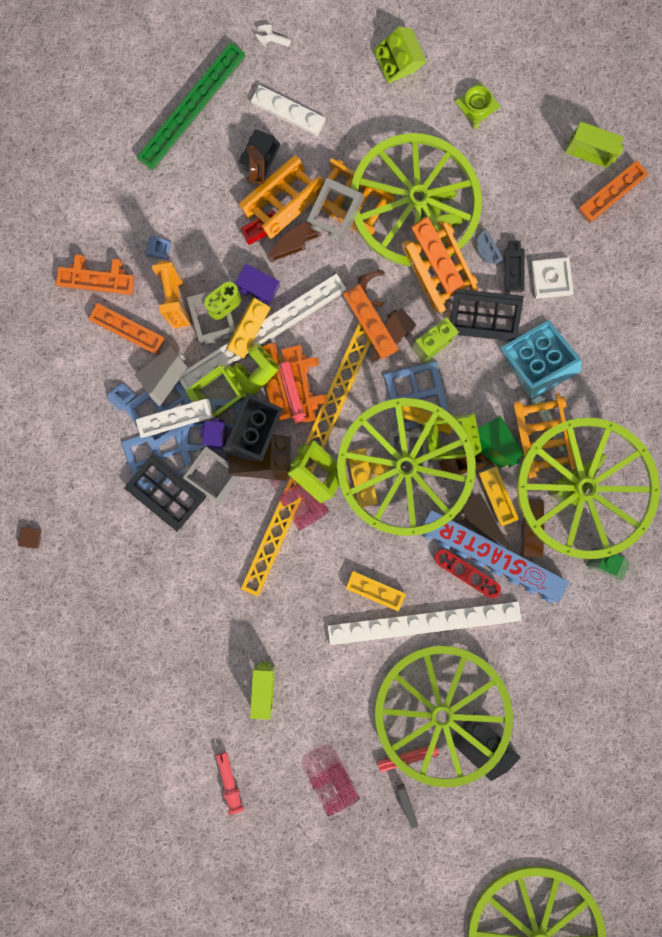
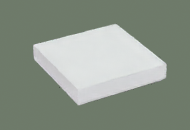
[531,257,574,299]

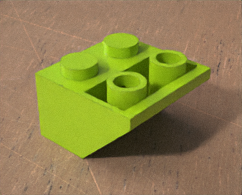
[373,27,427,83]

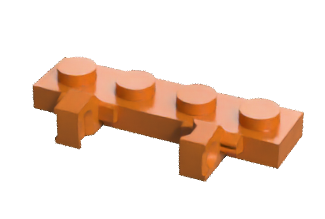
[56,254,135,296]
[281,345,327,424]

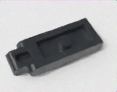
[504,240,525,292]

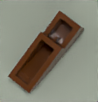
[268,219,321,262]
[521,499,544,558]

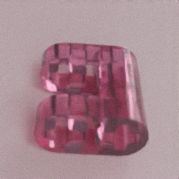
[278,484,329,530]
[309,762,360,816]

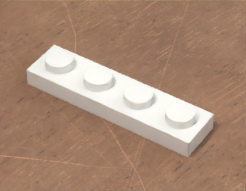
[251,85,326,137]
[136,399,214,438]

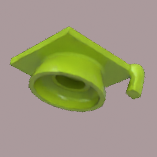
[455,82,501,129]

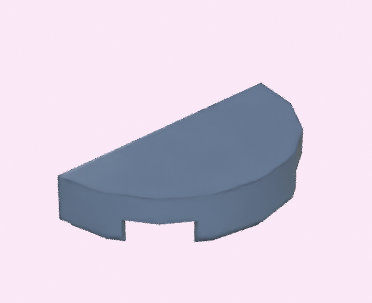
[476,228,504,264]

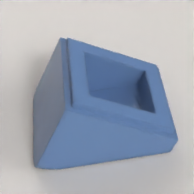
[146,236,171,260]
[107,382,136,411]

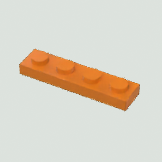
[578,160,649,223]
[410,216,464,294]
[343,284,399,360]
[88,303,165,355]
[262,343,293,422]

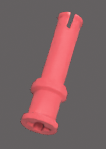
[215,752,245,815]

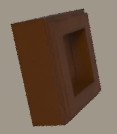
[18,527,42,549]

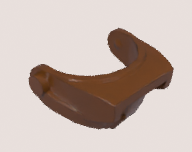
[247,145,264,184]
[358,270,384,307]

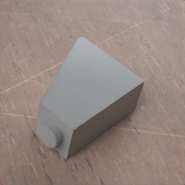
[135,346,188,406]

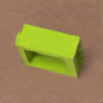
[565,121,624,168]
[412,317,459,363]
[185,365,246,421]
[424,413,482,460]
[287,440,339,503]
[250,662,275,720]

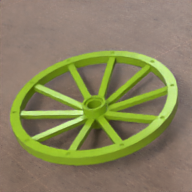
[349,133,482,267]
[337,398,476,536]
[517,418,660,559]
[375,646,513,787]
[468,866,606,937]

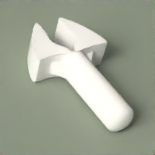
[255,25,291,47]

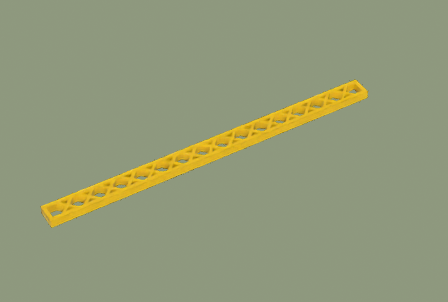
[241,317,382,597]

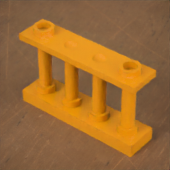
[238,155,324,239]
[312,158,396,237]
[401,220,478,314]
[152,261,191,329]
[513,393,576,478]

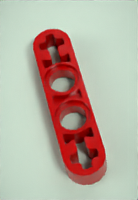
[434,549,501,598]

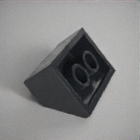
[222,393,283,462]
[452,712,521,781]

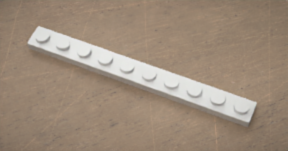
[179,273,347,390]
[328,601,521,645]

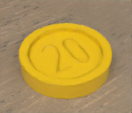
[370,463,388,476]

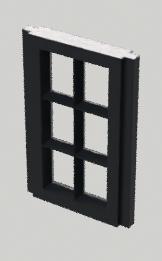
[450,289,524,341]
[124,453,207,532]

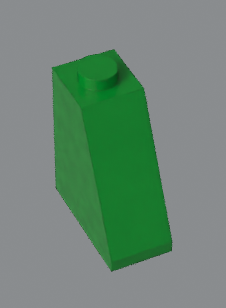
[478,415,524,469]
[587,549,630,581]

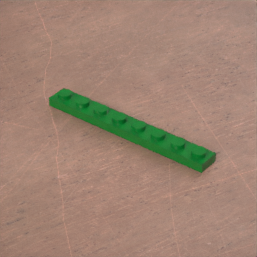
[137,42,246,171]

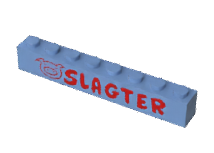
[421,510,569,604]

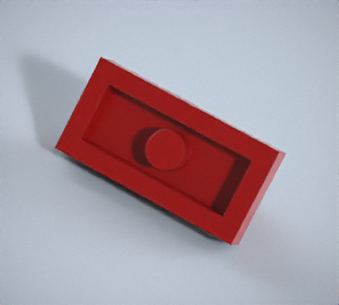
[241,210,276,245]

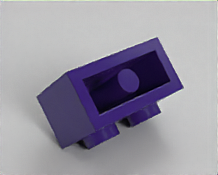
[235,264,280,306]
[200,418,229,449]

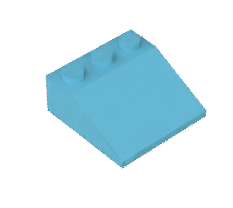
[500,320,582,400]

